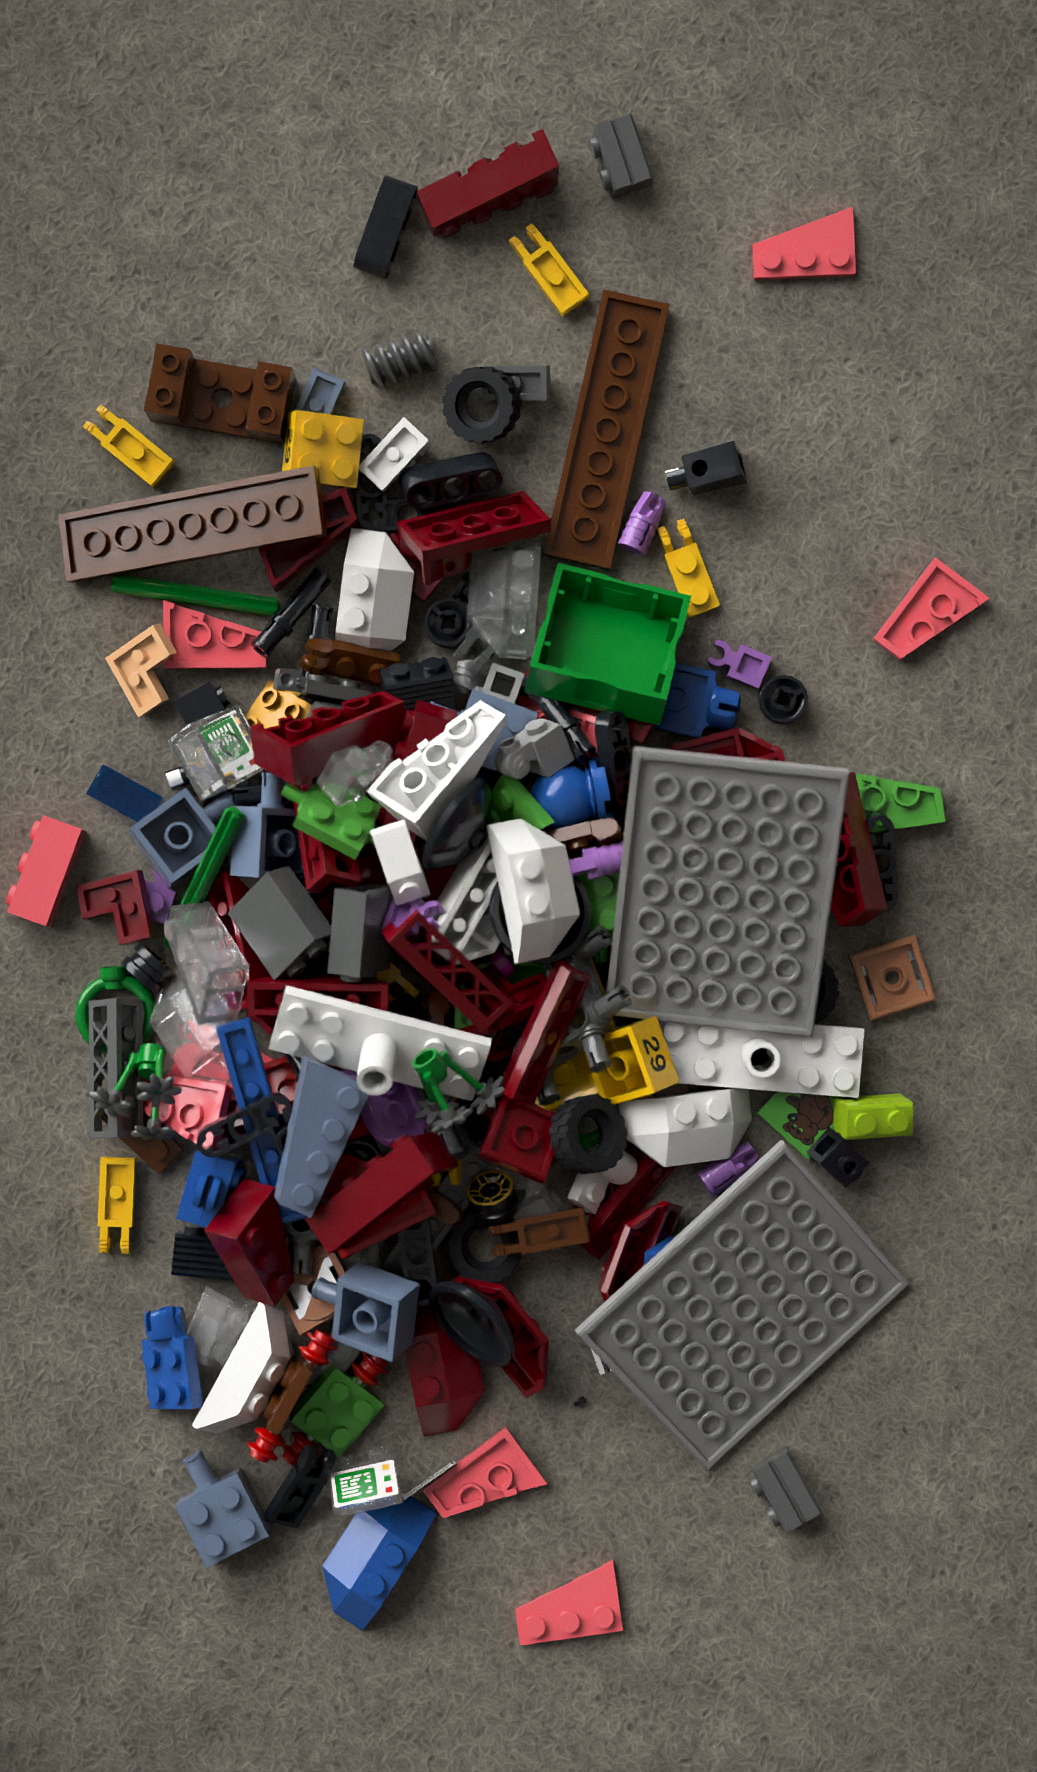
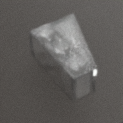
[164,901,250,1025]

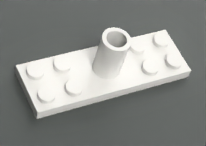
[269,985,491,1101]
[658,1021,864,1098]

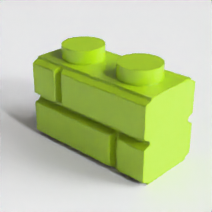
[833,1093,913,1140]

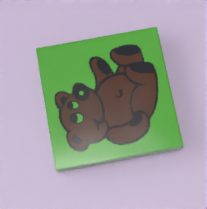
[757,1091,840,1159]

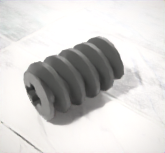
[361,330,437,388]

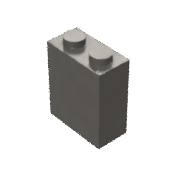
[228,866,331,980]
[328,882,394,982]

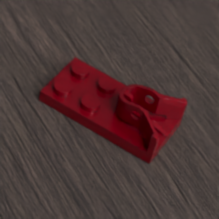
[397,491,551,585]

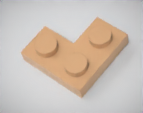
[105,623,177,718]

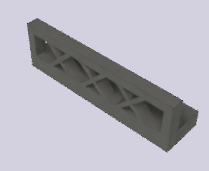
[89,998,143,1139]

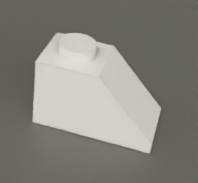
[370,819,430,906]

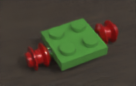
[282,1351,389,1466]

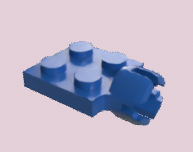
[653,662,741,738]
[141,1306,203,1409]

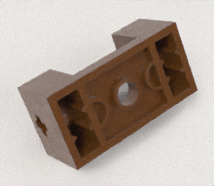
[144,343,296,445]

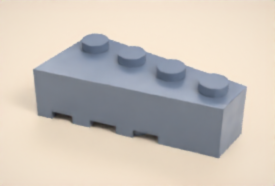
[274,1054,369,1218]

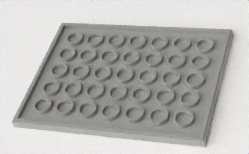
[606,746,849,1037]
[575,1140,910,1471]

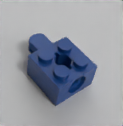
[176,1150,246,1227]

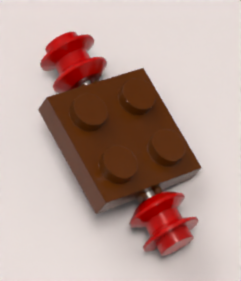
[247,1329,338,1463]

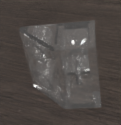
[186,1286,258,1370]

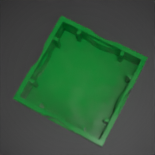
[524,563,691,726]

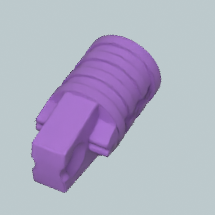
[617,491,666,557]
[569,841,623,880]
[696,1141,760,1197]

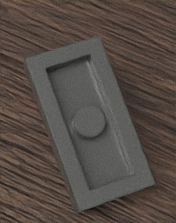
[482,366,551,400]

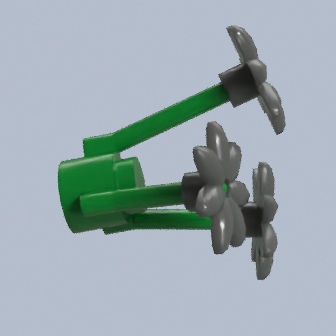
[89,1043,182,1142]
[412,1048,505,1133]

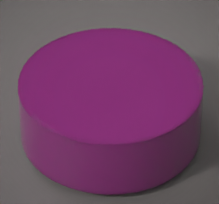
[486,947,516,979]

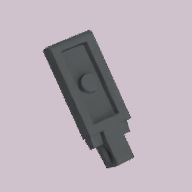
[273,668,371,703]

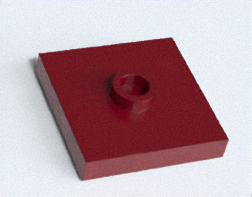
[479,1094,556,1184]

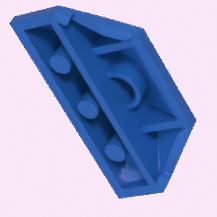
[322,1495,437,1631]

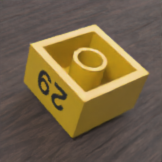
[282,410,364,489]
[584,1016,680,1105]

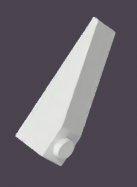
[367,701,507,841]

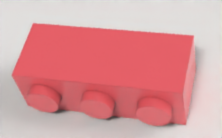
[6,815,86,927]

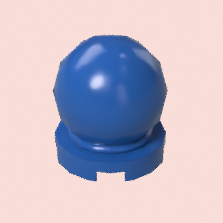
[530,757,613,830]

